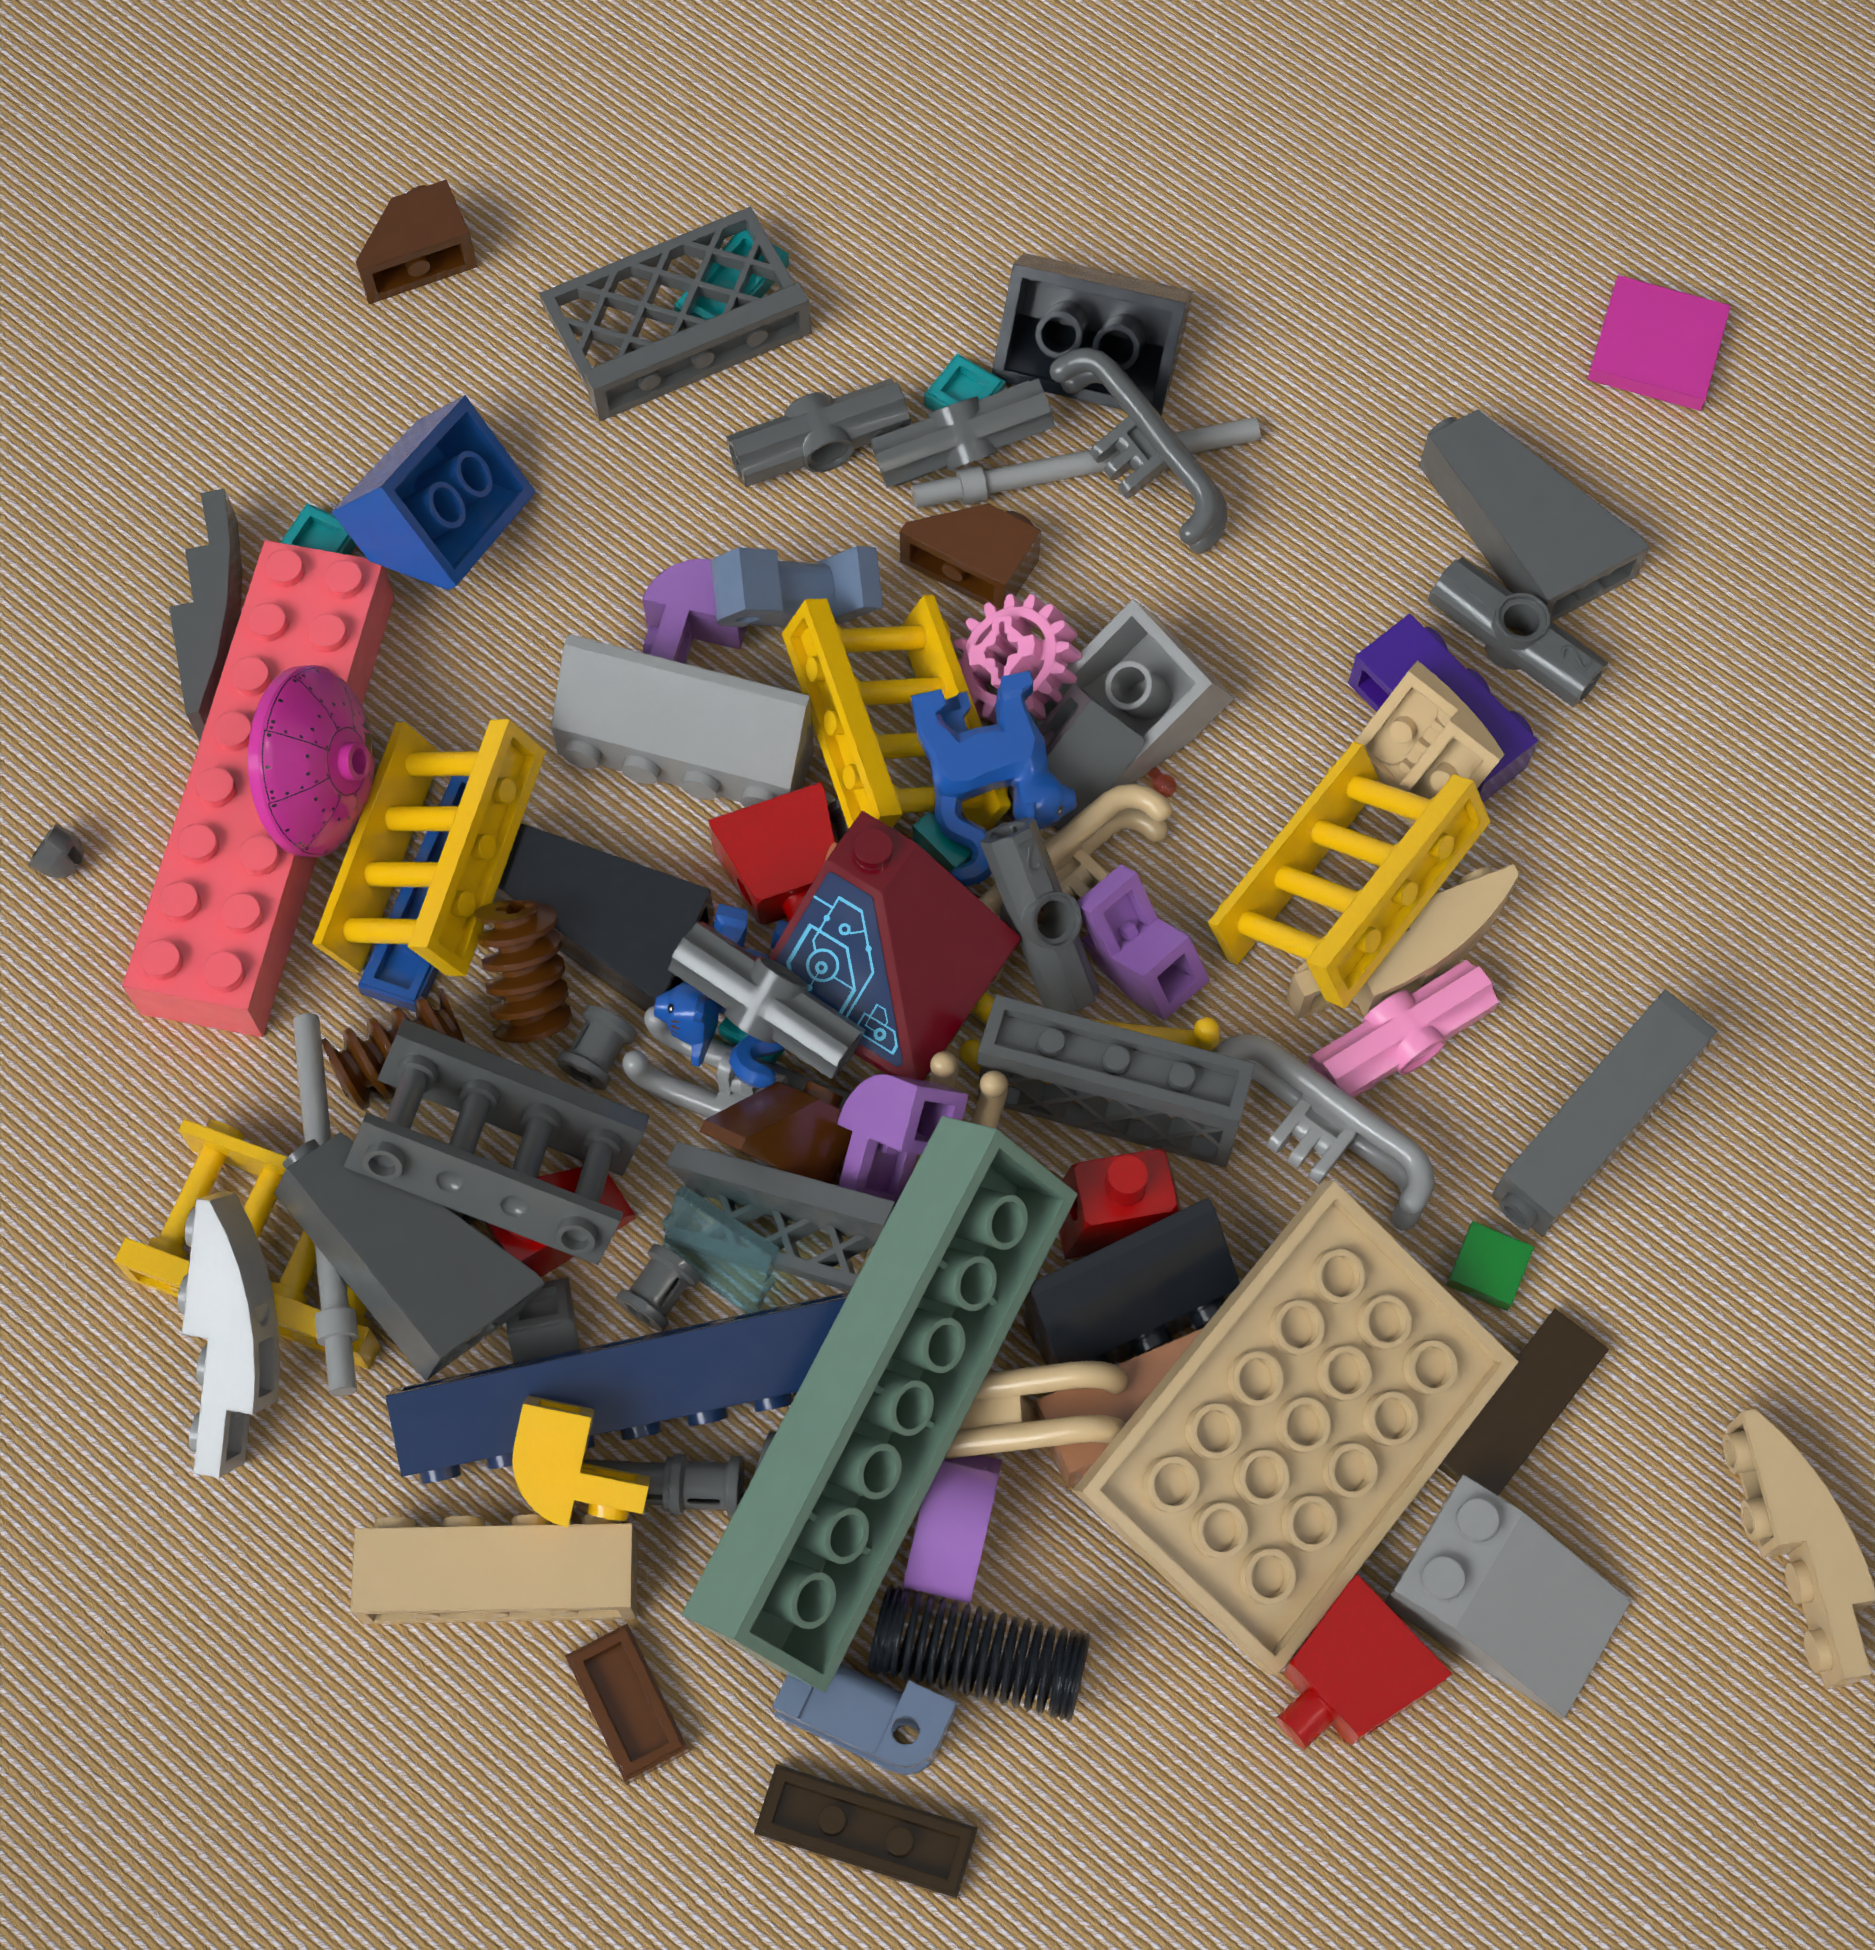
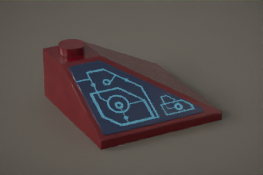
[768,810,1021,1081]

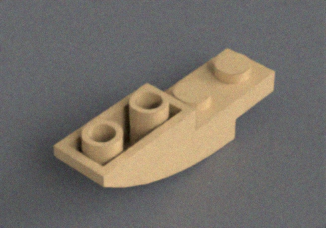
[1287,864,1520,1020]
[1723,1409,1875,1690]

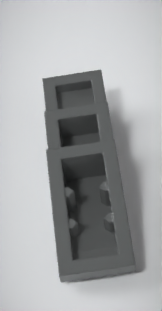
[169,488,243,742]

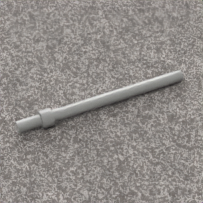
[911,417,1261,508]
[293,1013,359,1396]

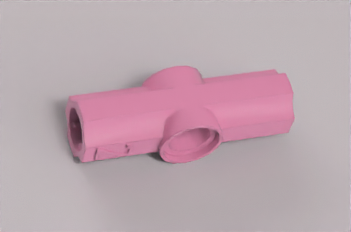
[1308,960,1499,1098]

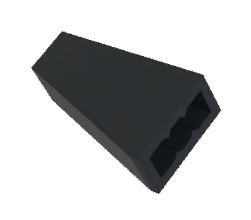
[493,823,714,1012]

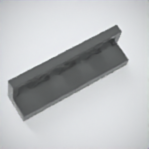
[663,1141,896,1292]

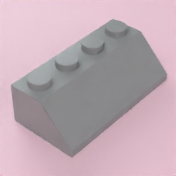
[551,634,814,807]

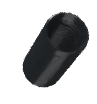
[868,1584,1091,1722]

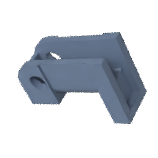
[710,546,883,627]
[772,1664,957,1776]

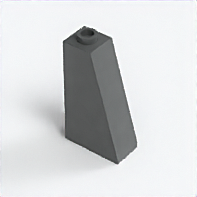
[1419,410,1650,621]
[1492,989,1718,1237]
[274,1132,544,1381]

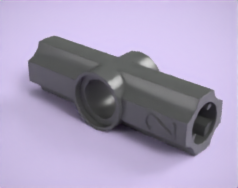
[726,378,911,487]
[870,378,1055,488]
[1427,557,1608,708]
[980,817,1100,1013]
[668,921,866,1079]

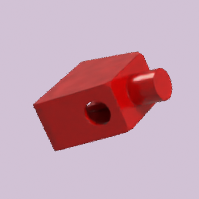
[708,782,835,925]
[1059,1148,1181,1260]
[1276,1574,1452,1750]

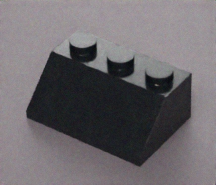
[992,253,1194,417]
[1023,1197,1240,1365]

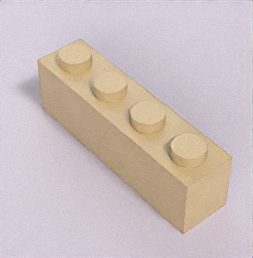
[350,1514,638,1624]

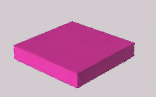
[1587,275,1731,411]

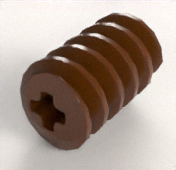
[474,900,572,1043]
[321,989,466,1110]

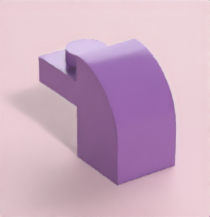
[642,559,748,664]
[1077,864,1210,1020]
[837,1074,969,1203]
[903,1455,1002,1603]

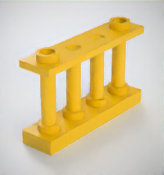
[781,595,1011,832]
[312,719,546,977]
[1208,741,1491,1009]
[114,1119,381,1370]

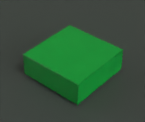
[1446,1221,1534,1311]

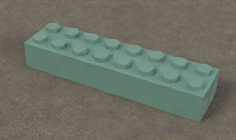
[681,1116,1078,1693]

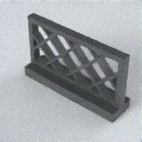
[539,206,812,421]
[977,995,1255,1168]

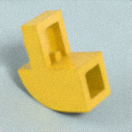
[512,1396,651,1528]

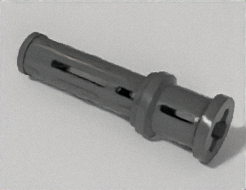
[584,1453,744,1518]

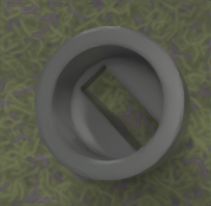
[28,823,84,879]

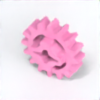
[953,594,1081,725]

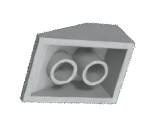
[1029,599,1234,789]
[1385,1475,1631,1720]

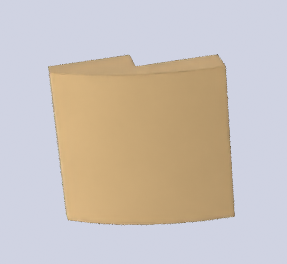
[1355,660,1505,825]

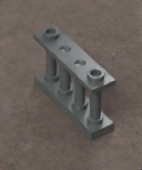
[344,1018,649,1265]

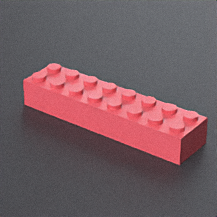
[122,540,395,1038]

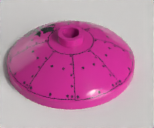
[248,665,375,857]

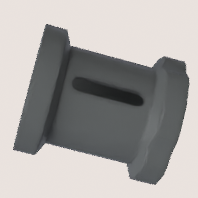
[556,1005,637,1090]
[615,1244,702,1332]

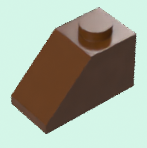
[355,179,478,304]
[899,503,1041,610]
[699,1081,852,1184]

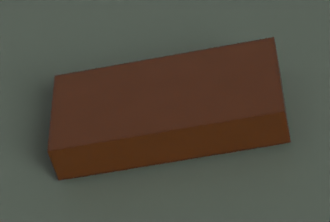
[565,1623,690,1785]

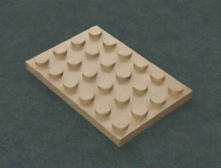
[1072,1180,1519,1676]

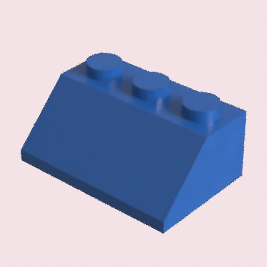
[332,395,536,590]

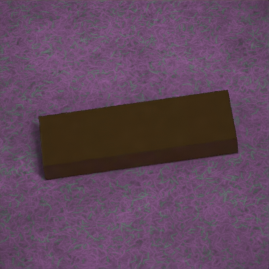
[1438,1308,1609,1496]
[754,1764,978,1900]

